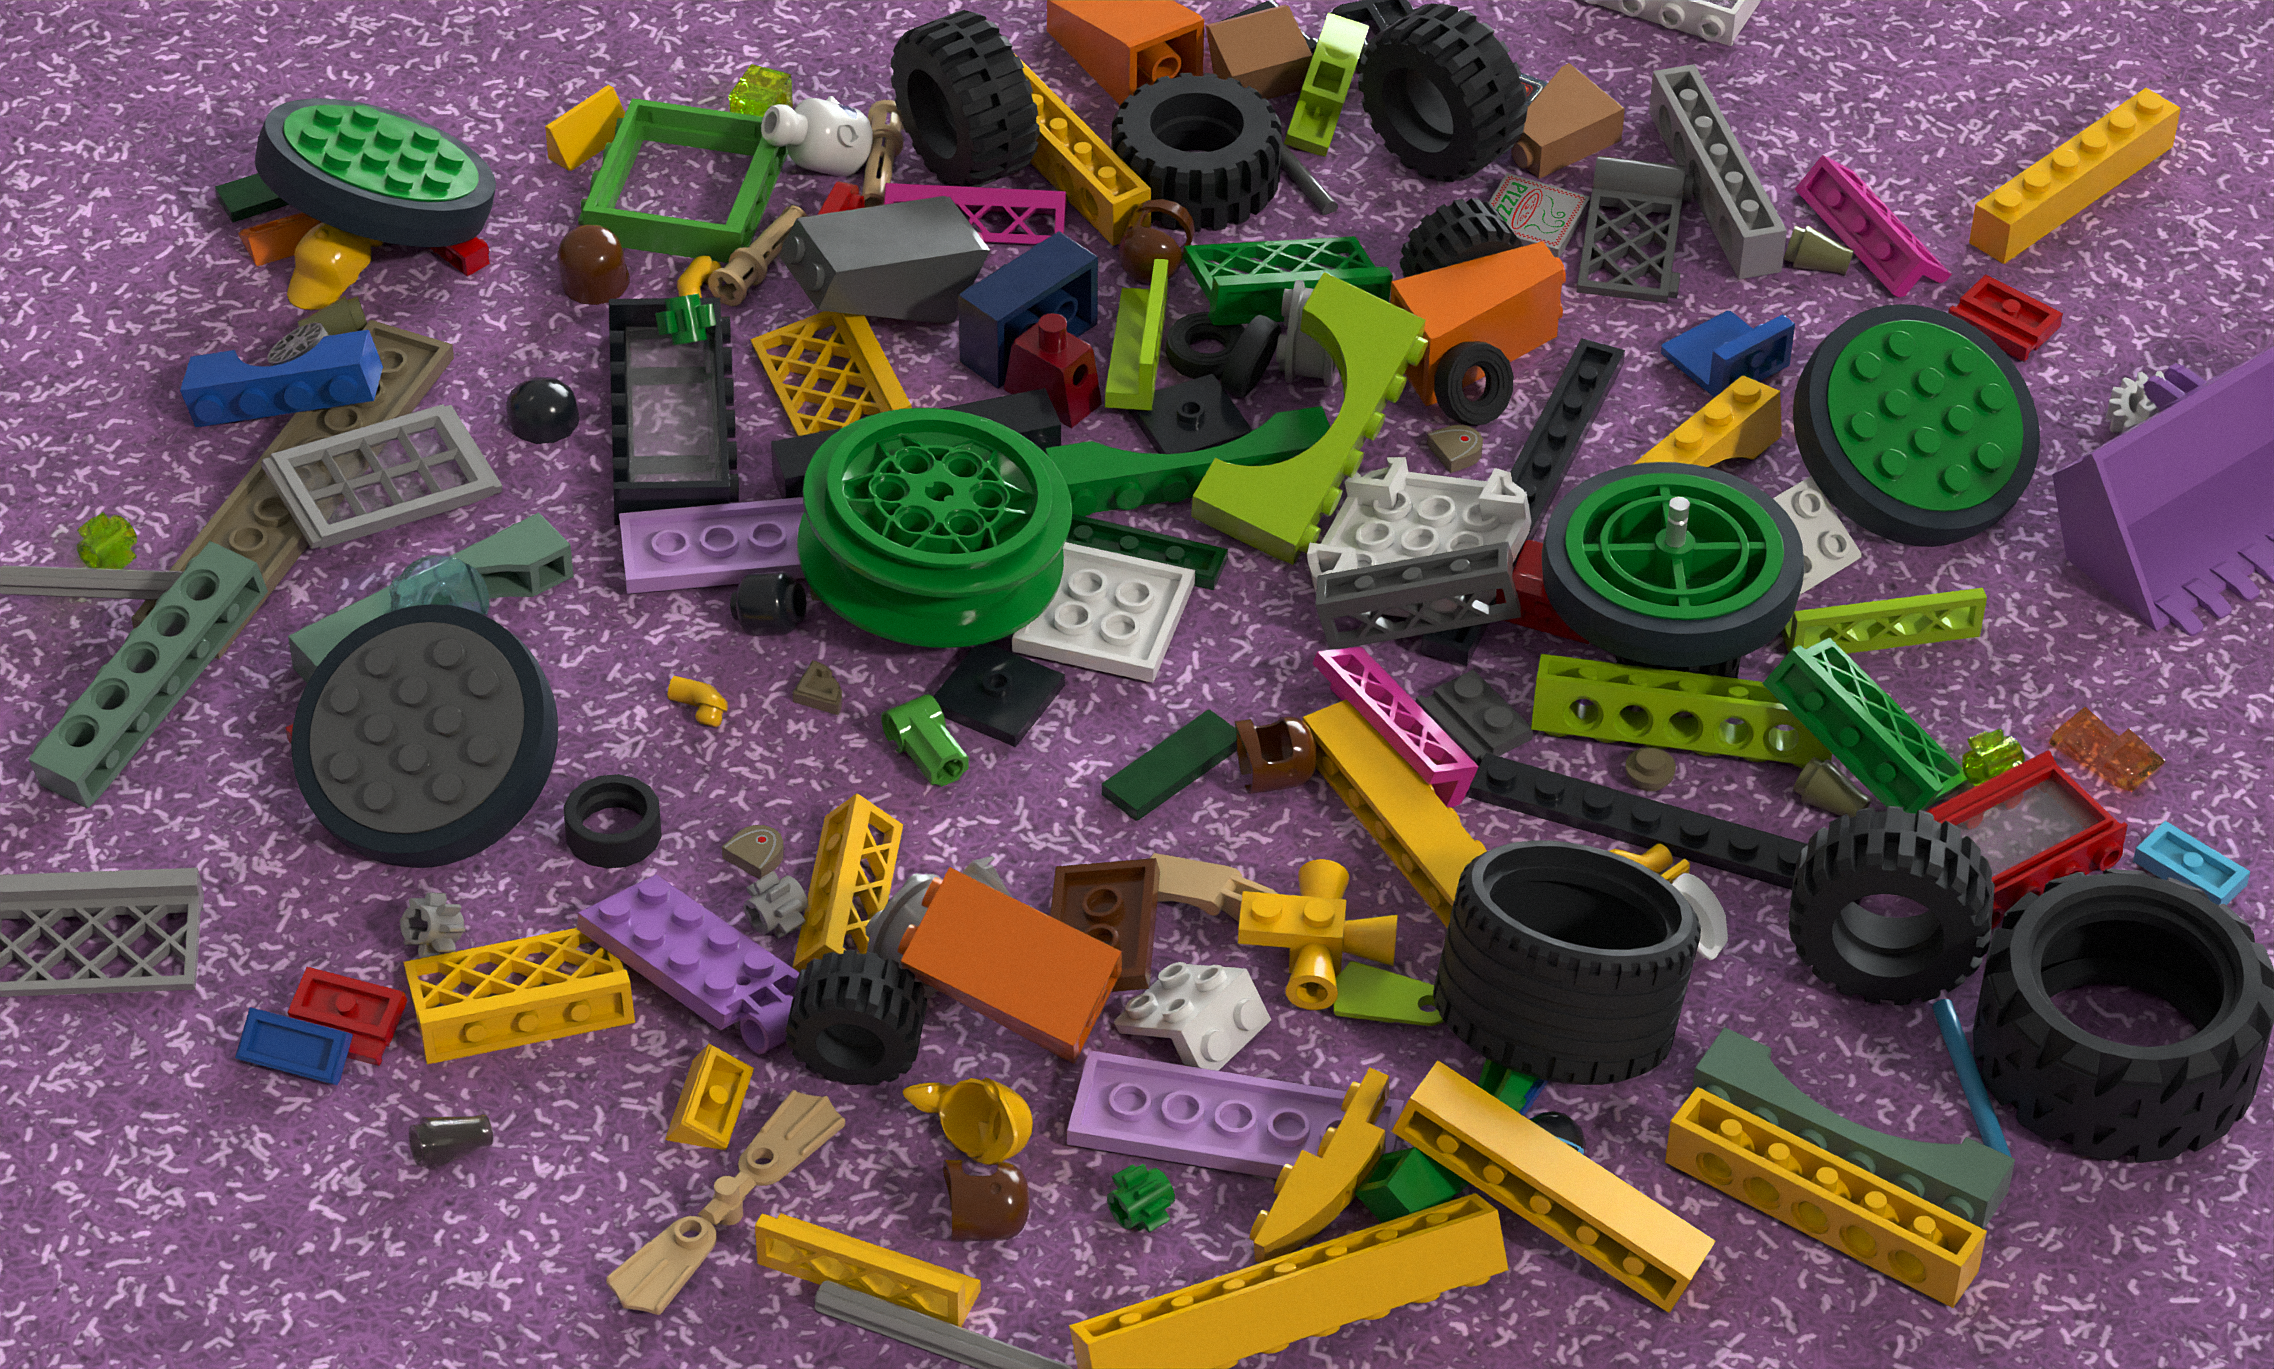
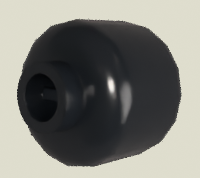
[730,572,807,636]

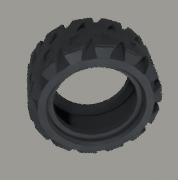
[1973,869,2274,1163]

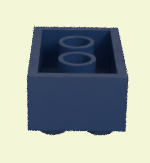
[958,231,1098,389]

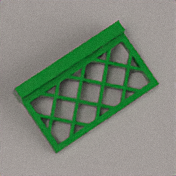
[1183,236,1393,326]
[1762,637,1971,814]

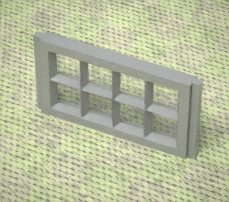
[261,404,503,549]

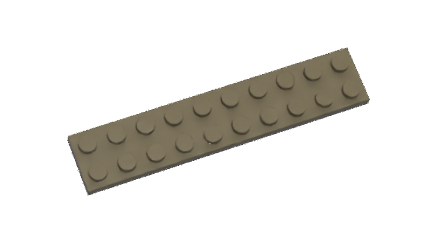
[131,320,454,659]

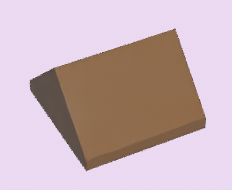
[1205,4,1313,100]

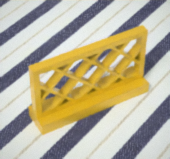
[750,311,912,436]
[403,928,635,1064]

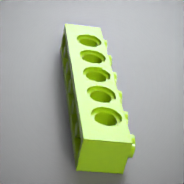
[1531,654,1833,768]

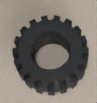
[1400,198,1523,278]
[785,950,927,1086]

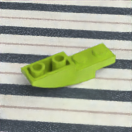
[1284,12,1369,157]

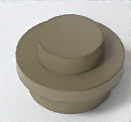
[1625,748,1676,791]

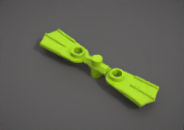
[1334,961,1444,1026]

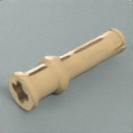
[861,100,904,208]
[708,205,807,306]

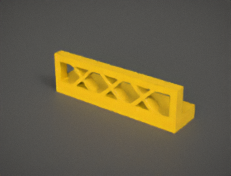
[792,793,903,972]
[755,1213,981,1327]

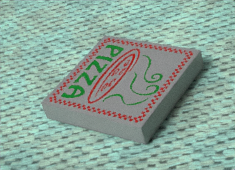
[1488,173,1591,258]

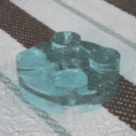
[389,554,490,615]

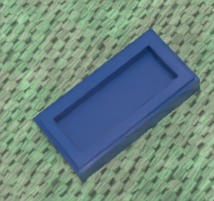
[235,1007,353,1085]

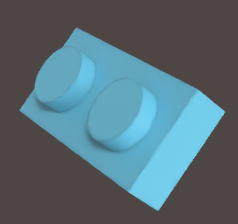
[2133,821,2250,905]

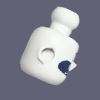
[761,96,873,177]

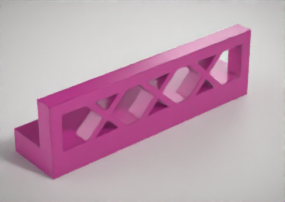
[1795,155,1952,298]
[884,183,1068,245]
[1312,647,1479,808]

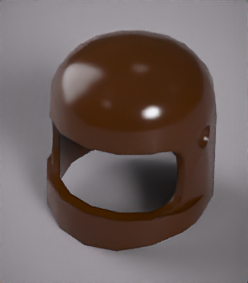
[1118,199,1195,284]
[557,225,630,305]
[1235,717,1317,794]
[943,1160,1030,1242]

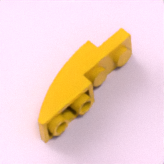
[1249,1067,1389,1263]

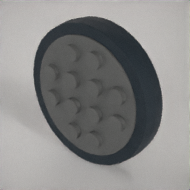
[291,604,558,868]

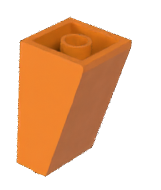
[1047,0,1205,105]
[1390,241,1566,406]
[897,867,1122,1064]

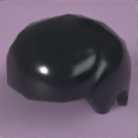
[506,377,580,444]

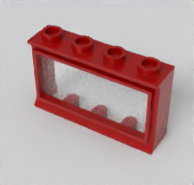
[1926,750,2128,930]

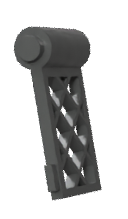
[1576,156,1694,303]

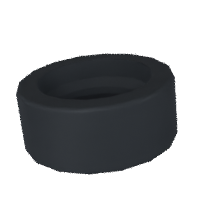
[564,774,662,869]

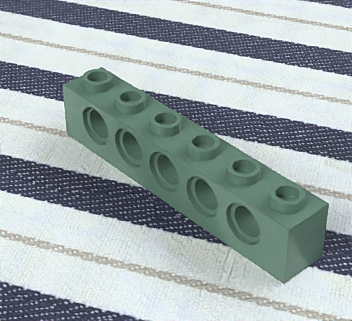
[28,541,268,809]

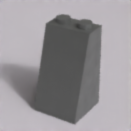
[779,196,990,324]

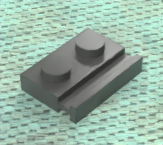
[1415,670,1533,766]

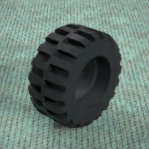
[1358,3,1528,182]
[890,10,1040,187]
[1111,73,1282,232]
[1788,806,1995,1005]

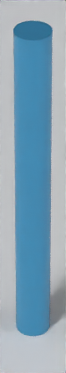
[1932,999,2015,1165]

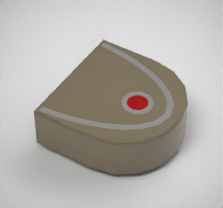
[1427,425,1483,473]
[722,825,784,879]

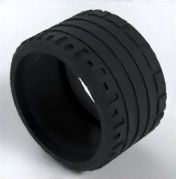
[1433,840,1701,1085]

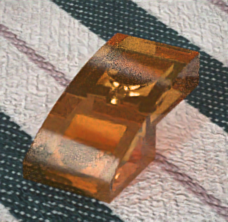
[2048,707,2166,792]

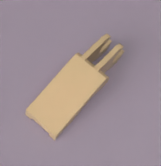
[1151,853,1278,922]

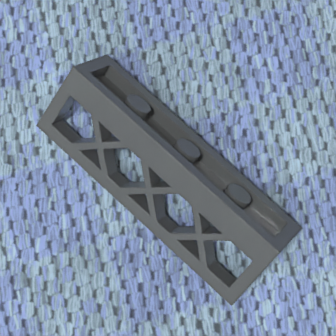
[1315,541,1521,650]

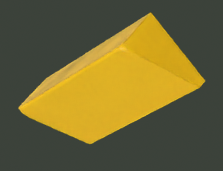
[545,85,625,171]
[665,1043,754,1150]

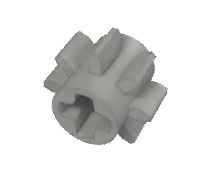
[743,871,808,939]
[399,893,465,957]

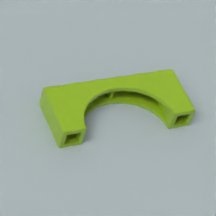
[1191,272,1428,565]

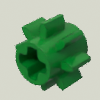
[655,293,716,345]
[1107,1164,1175,1233]

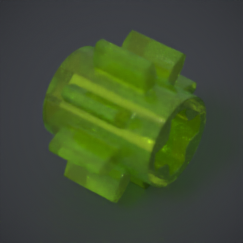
[77,512,137,569]
[1962,728,2025,786]

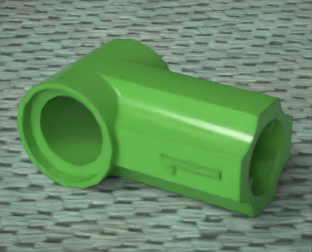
[881,694,969,787]

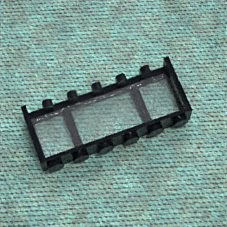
[609,298,739,526]

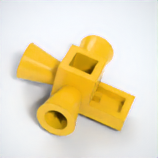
[1238,859,1398,1010]

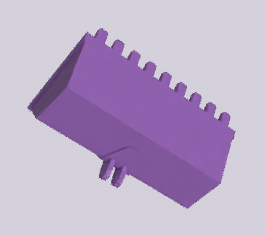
[2052,345,2274,636]

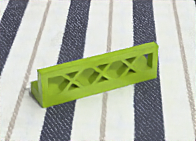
[1105,259,1168,411]
[1781,588,1987,654]

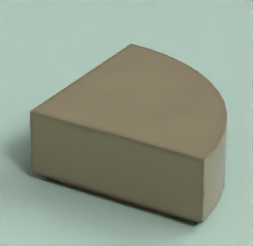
[792,660,843,715]

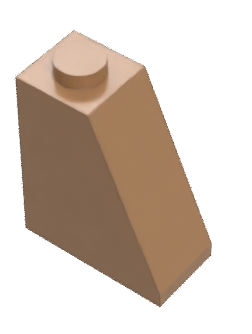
[1511,63,1625,179]

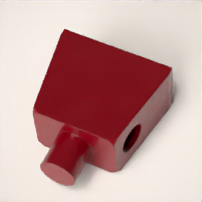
[1004,313,1102,429]

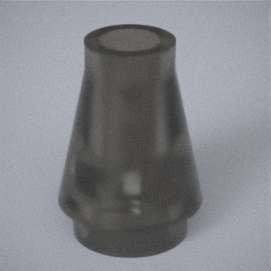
[408,1114,493,1170]

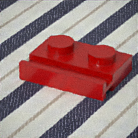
[1948,274,2063,362]
[287,967,408,1066]

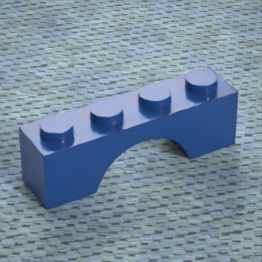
[180,330,383,427]

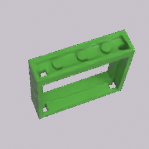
[578,98,788,263]

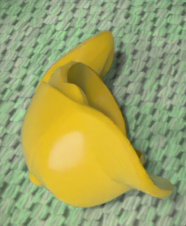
[287,223,383,310]
[903,1077,1033,1166]

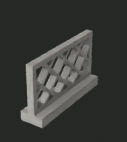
[0,868,204,997]

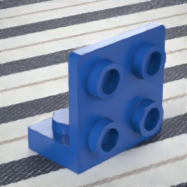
[1661,311,1795,398]

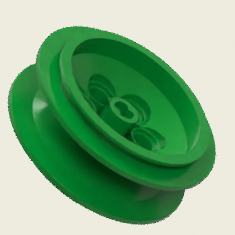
[797,408,1072,648]

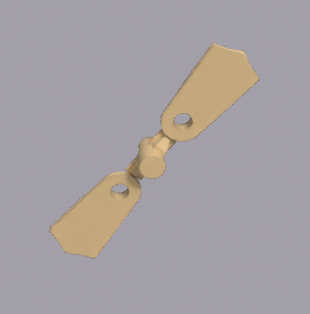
[606,1090,846,1315]

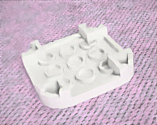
[1307,457,1531,618]

